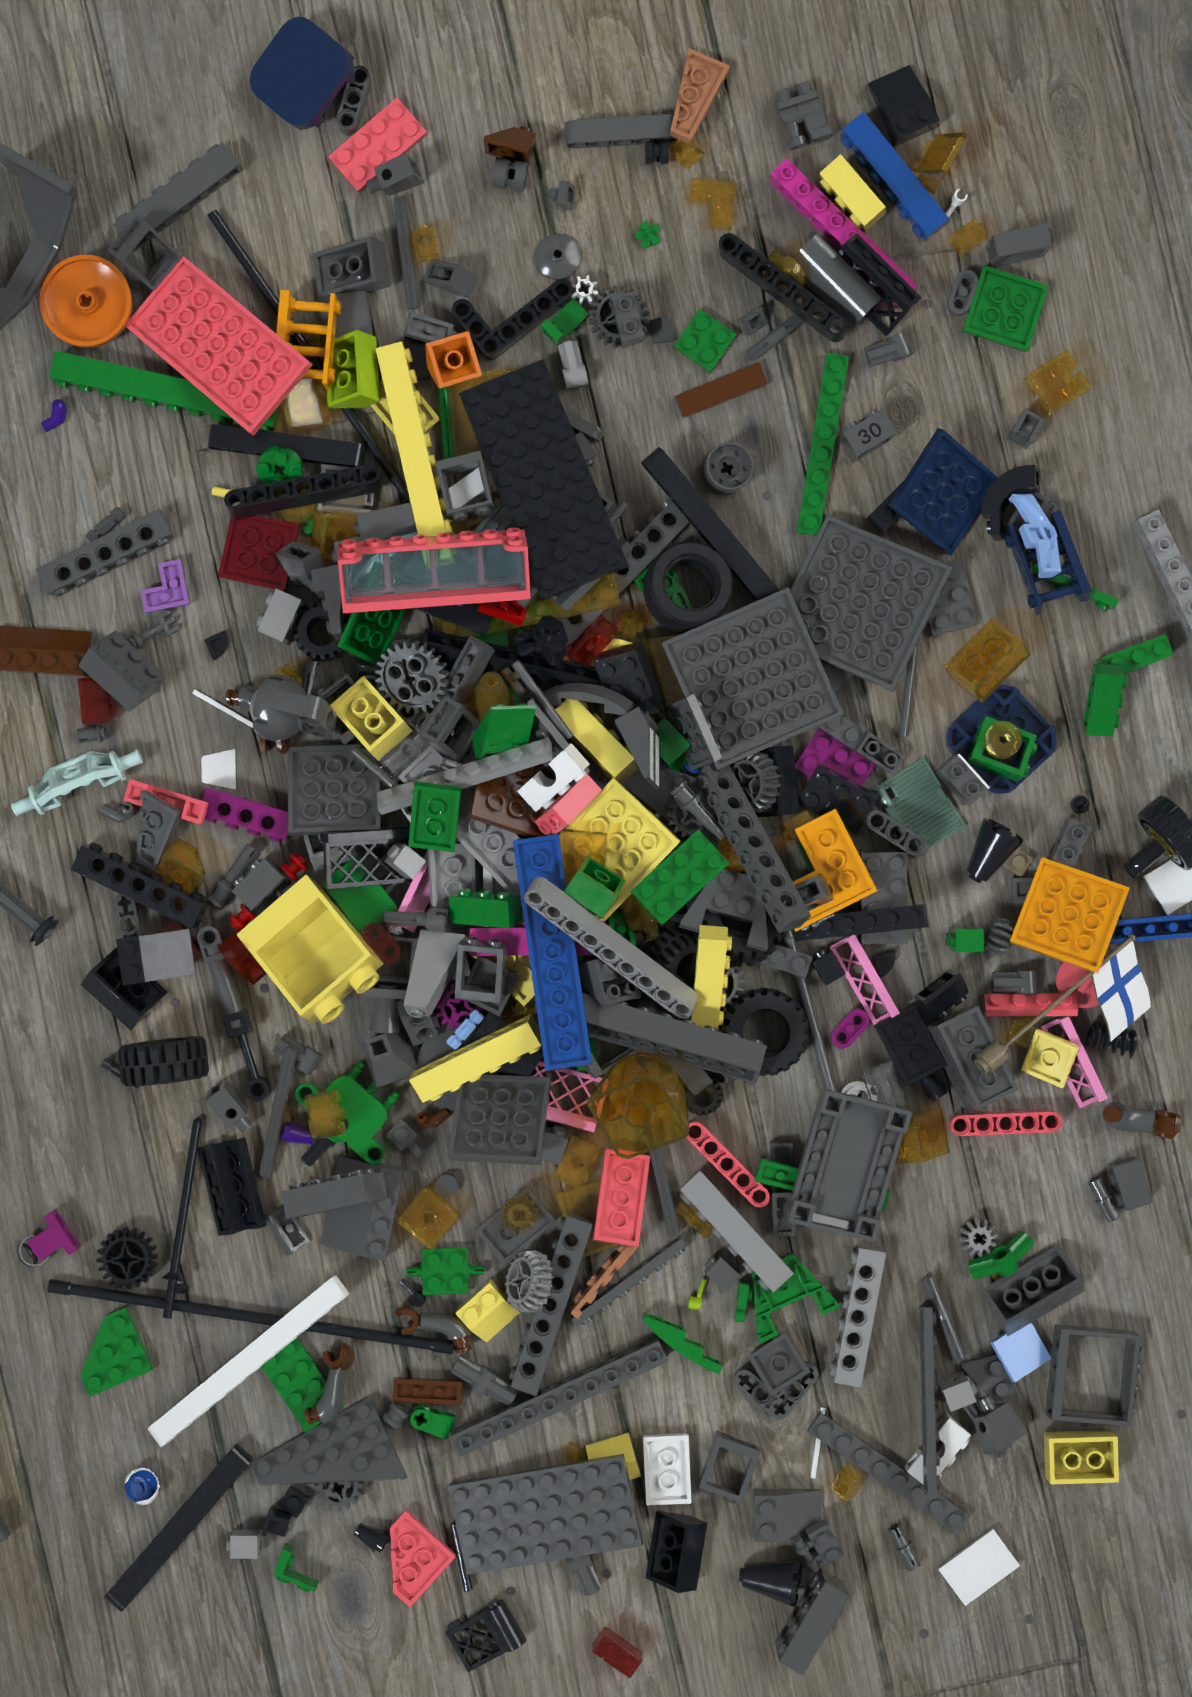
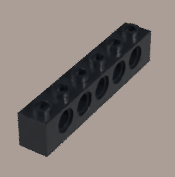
[71,842,210,929]

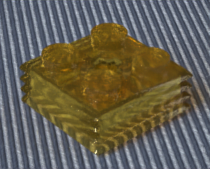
[397,1185,460,1250]

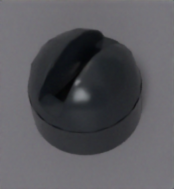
[1070,796,1090,814]

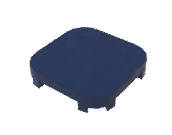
[250,17,355,131]
[945,684,1057,794]

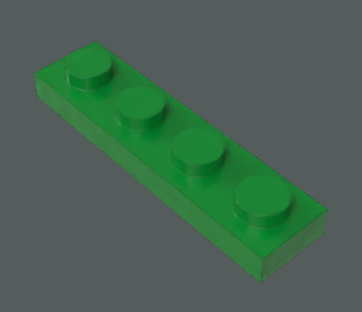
[1030,563,1119,611]

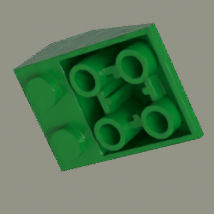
[472,703,536,760]

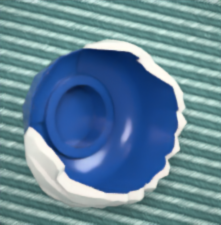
[125,1467,160,1505]

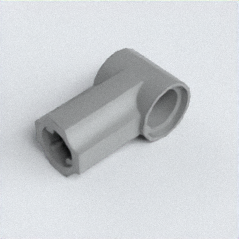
[558,341,589,389]

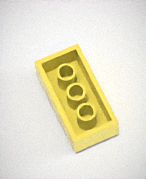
[555,699,638,784]

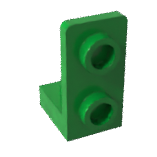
[540,299,588,347]
[273,1543,319,1592]

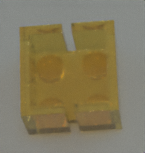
[1024,350,1092,417]

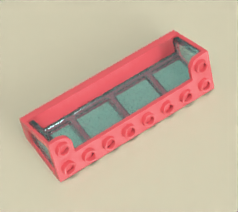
[338,528,531,613]

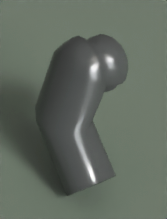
[100,803,134,823]

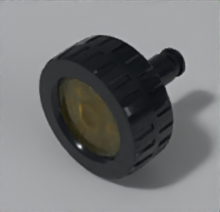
[1123,796,1192,878]

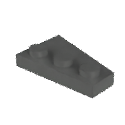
[136,790,182,872]

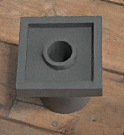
[362,981,408,1033]

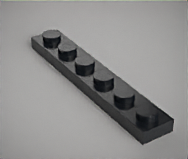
[794,904,929,942]

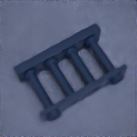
[1004,510,1092,615]

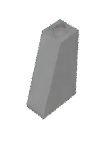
[403,930,466,1018]

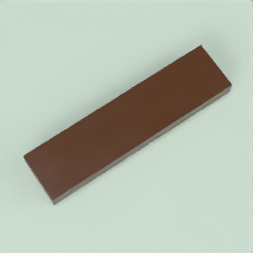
[675,363,768,418]

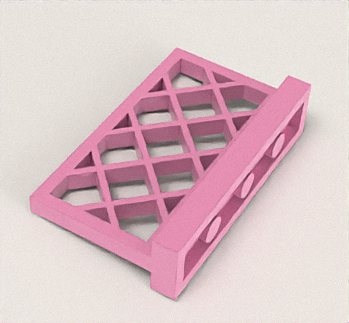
[532,1061,608,1133]

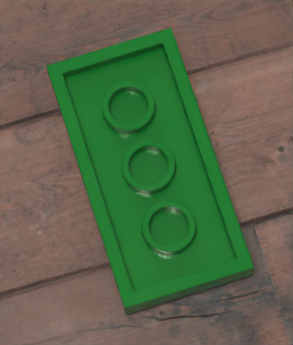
[630,829,730,926]
[261,1337,344,1433]

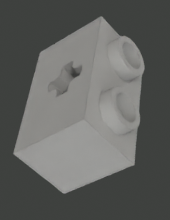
[936,1371,978,1412]

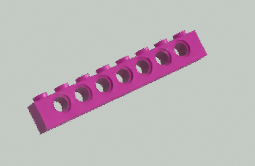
[769,158,917,308]

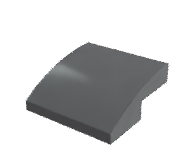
[319,291,373,343]

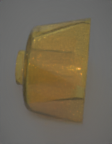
[587,1054,689,1159]

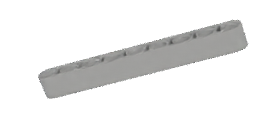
[524,877,698,1019]

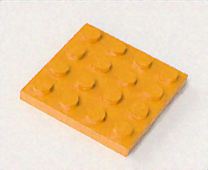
[1010,857,1130,974]

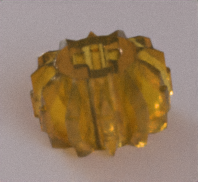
[500,1194,539,1233]

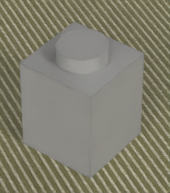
[385,843,426,879]
[226,1529,261,1559]

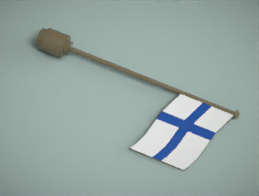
[974,934,1151,1075]

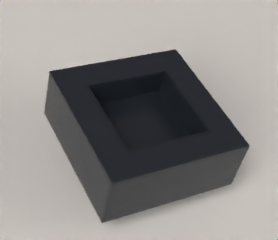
[278,1485,310,1518]

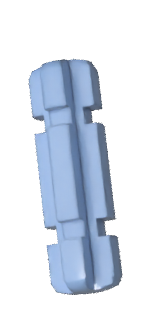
[446,1009,484,1050]

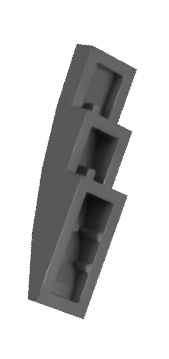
[769,1140,796,1237]

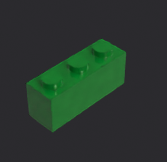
[1096,634,1174,673]
[1083,664,1127,737]
[449,889,521,928]

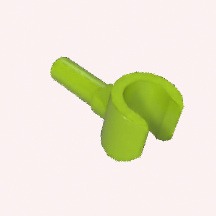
[688,1278,707,1309]

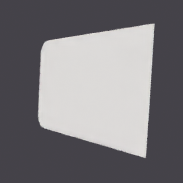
[201,749,236,789]

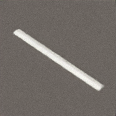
[193,689,253,728]
[811,1407,826,1479]

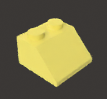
[455,1278,520,1343]

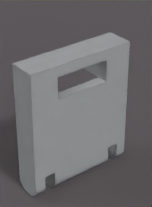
[317,464,374,515]

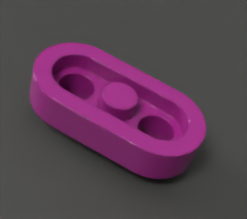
[830,1009,869,1049]

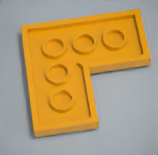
[793,809,878,932]

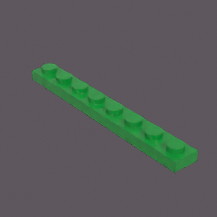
[796,353,849,536]

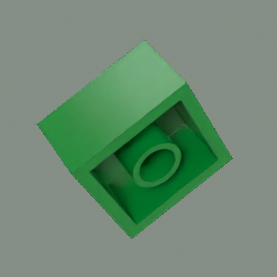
[564,855,626,918]

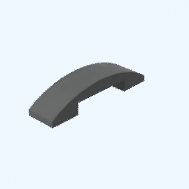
[538,683,633,715]

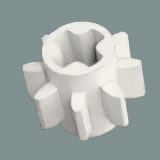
[571,275,598,305]

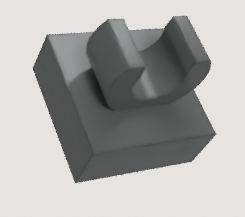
[548,181,576,210]

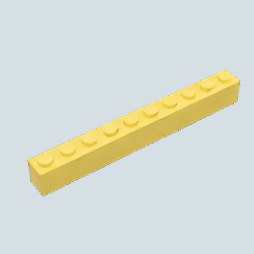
[375,341,457,569]

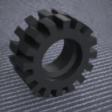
[681,1075,723,1116]

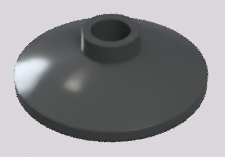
[535,234,581,280]

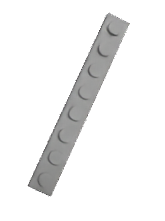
[377,737,553,815]

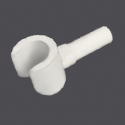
[945,189,968,217]

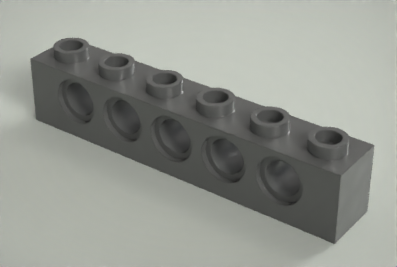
[36,509,175,597]

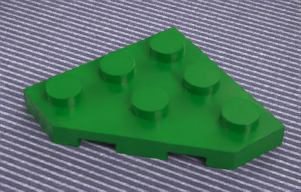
[80,1306,153,1397]

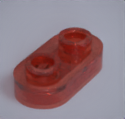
[362,922,401,963]

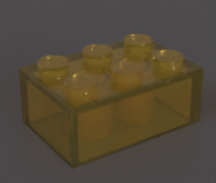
[944,618,1030,703]

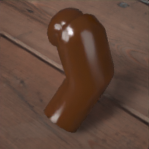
[416,1108,451,1128]

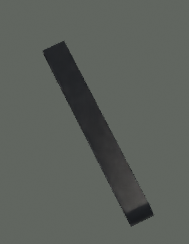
[641,447,780,602]
[104,1443,254,1612]

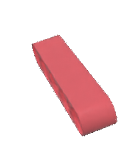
[947,1109,1062,1136]
[684,1120,770,1207]

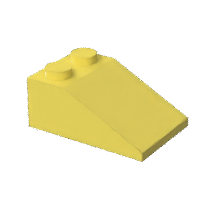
[330,676,413,761]

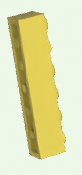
[690,925,732,1032]
[409,1014,542,1103]

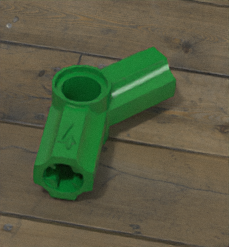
[968,1231,1034,1280]

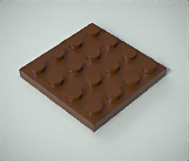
[468,764,560,838]

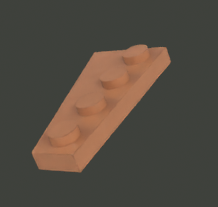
[571,1245,638,1319]

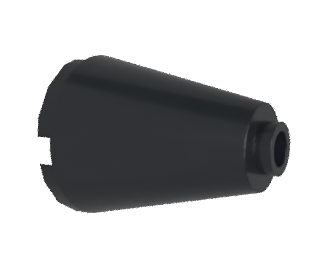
[967,817,1024,883]
[739,1559,802,1607]

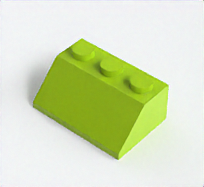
[324,329,380,409]

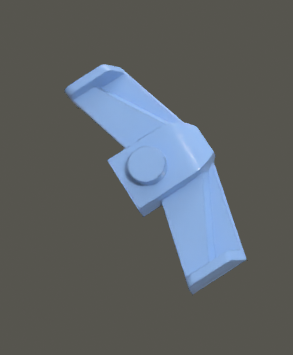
[1009,493,1062,578]

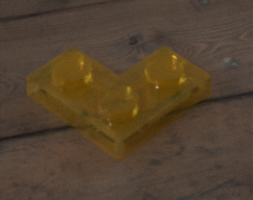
[689,178,737,230]

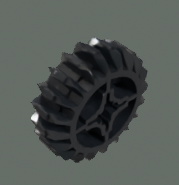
[96,1227,159,1289]

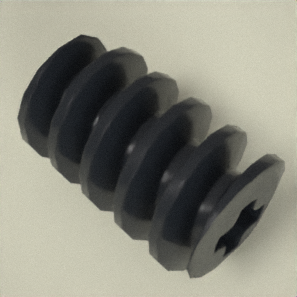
[1085,1019,1137,1058]

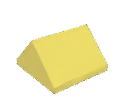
[585,1432,642,1480]

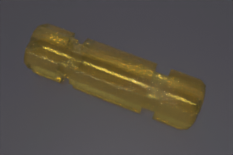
[675,1201,712,1238]

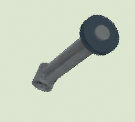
[0,882,58,946]

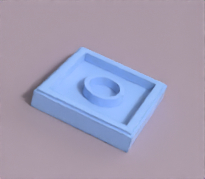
[990,1323,1051,1382]

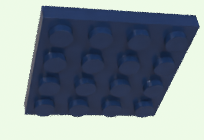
[888,428,998,555]

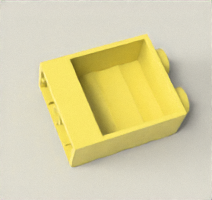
[237,875,384,1024]

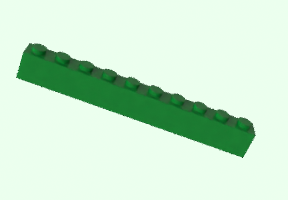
[49,351,281,431]

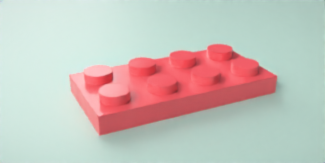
[328,98,427,193]
[592,1149,650,1247]

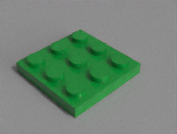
[962,265,1049,353]

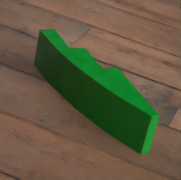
[642,1312,723,1375]

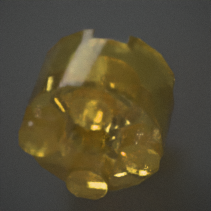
[305,1089,346,1139]

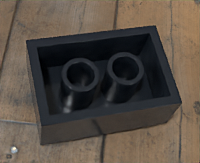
[594,641,665,719]

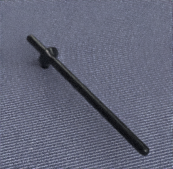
[162,1118,202,1319]

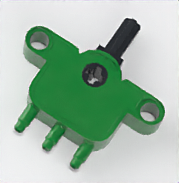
[295,1061,400,1167]

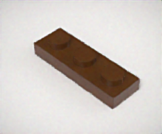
[393,1377,462,1405]

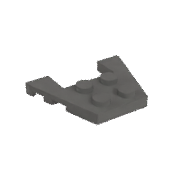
[679,869,768,952]

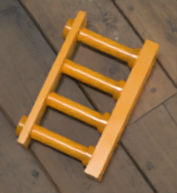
[276,290,341,390]

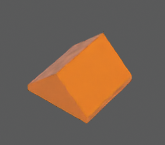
[425,331,482,389]

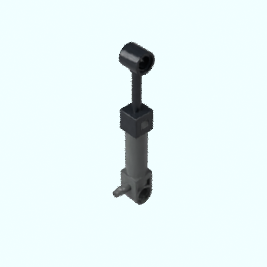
[197,925,271,1101]

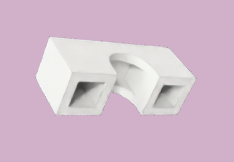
[517,743,590,812]
[904,1413,971,1484]

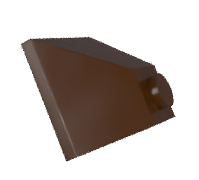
[483,126,536,166]

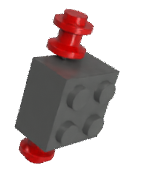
[229,853,309,932]

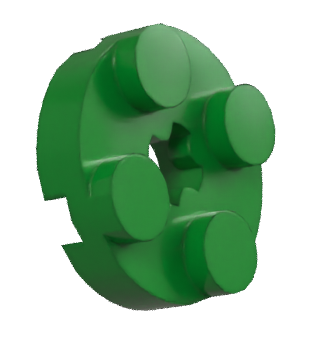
[256,446,303,484]

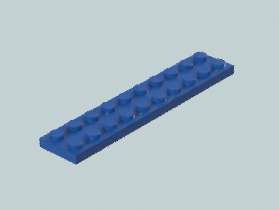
[513,834,592,1071]

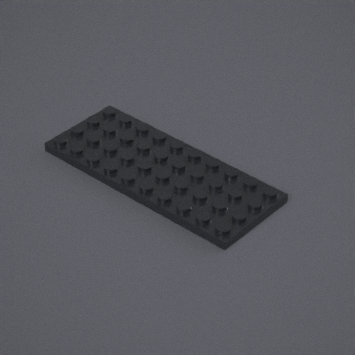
[459,359,628,601]

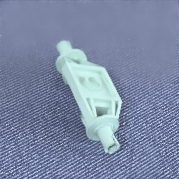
[11,750,143,817]

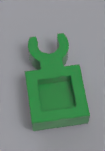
[734,1280,753,1323]

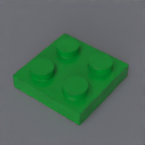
[673,309,737,373]

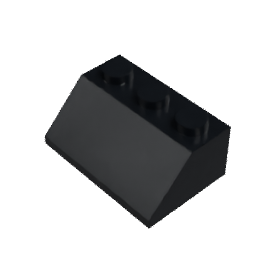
[756,745,800,818]
[80,947,168,1030]
[467,1011,543,1076]
[645,1511,707,1593]

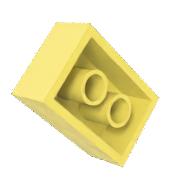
[819,154,886,232]
[1044,1430,1119,1484]

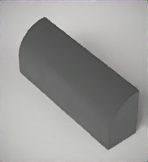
[787,234,882,329]

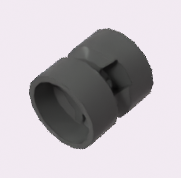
[492,157,528,192]

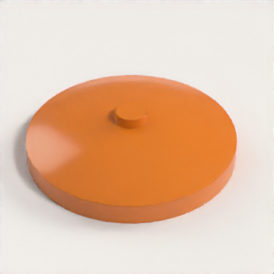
[39,255,133,348]

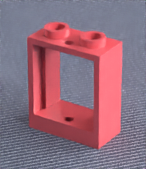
[534,774,602,836]

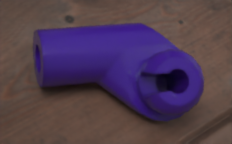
[41,399,67,432]

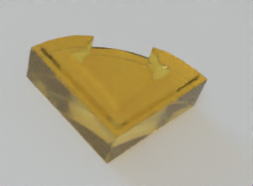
[567,1442,588,1463]

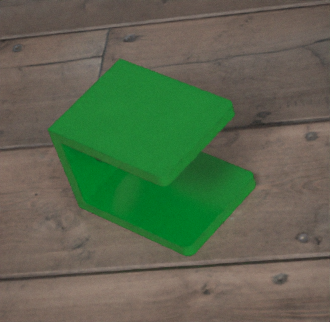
[656,718,692,772]

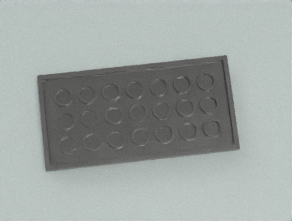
[448,1454,643,1575]

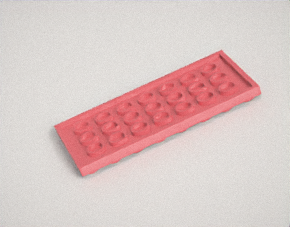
[126,255,312,436]

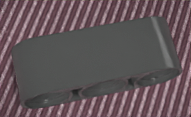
[336,65,372,136]
[866,811,929,857]

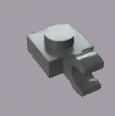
[386,1118,425,1158]

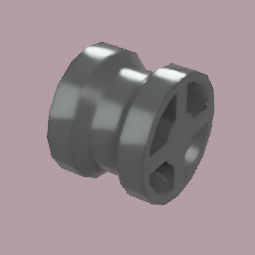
[382,1401,411,1430]

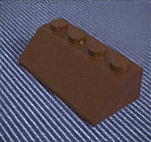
[0,625,92,677]

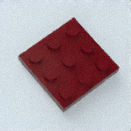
[218,515,300,592]

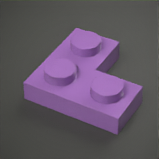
[140,559,191,614]

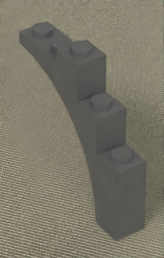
[309,503,417,640]

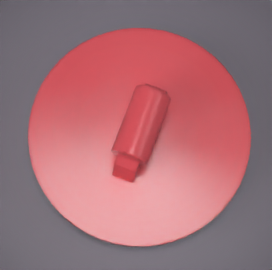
[1056,962,1099,1008]

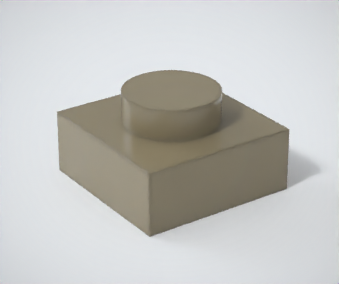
[1002,849,1033,878]

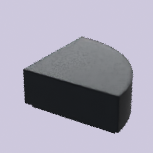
[204,631,228,661]
[872,950,896,978]

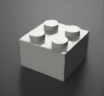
[256,589,307,645]

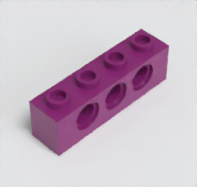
[202,787,290,843]

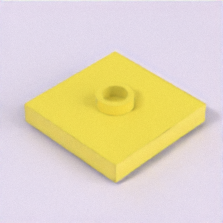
[1020,1028,1080,1089]

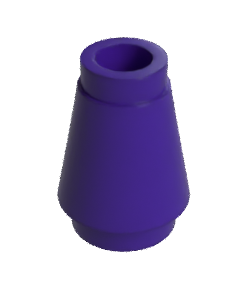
[281,1120,316,1145]

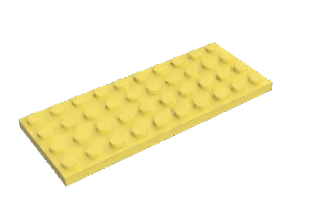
[466,778,681,1006]

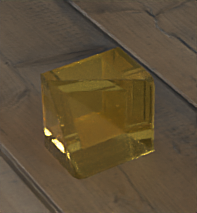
[670,138,705,169]
[829,1467,864,1503]

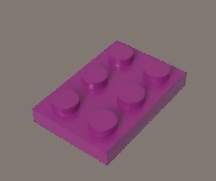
[795,729,875,786]

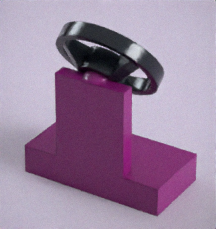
[17,1209,81,1267]

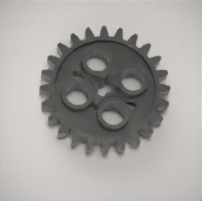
[375,639,450,714]

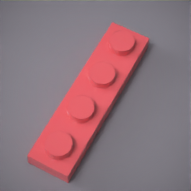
[984,993,1078,1016]

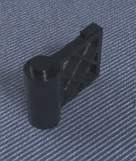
[445,1598,527,1672]

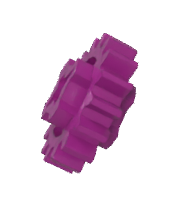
[435,984,485,1031]

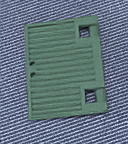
[872,756,967,858]

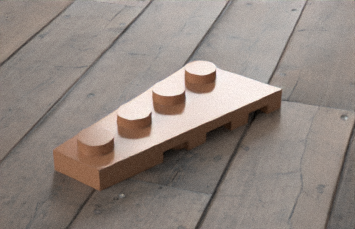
[670,48,730,144]

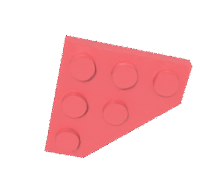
[390,1509,456,1607]

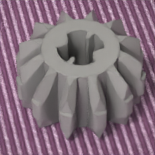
[958,1217,998,1257]

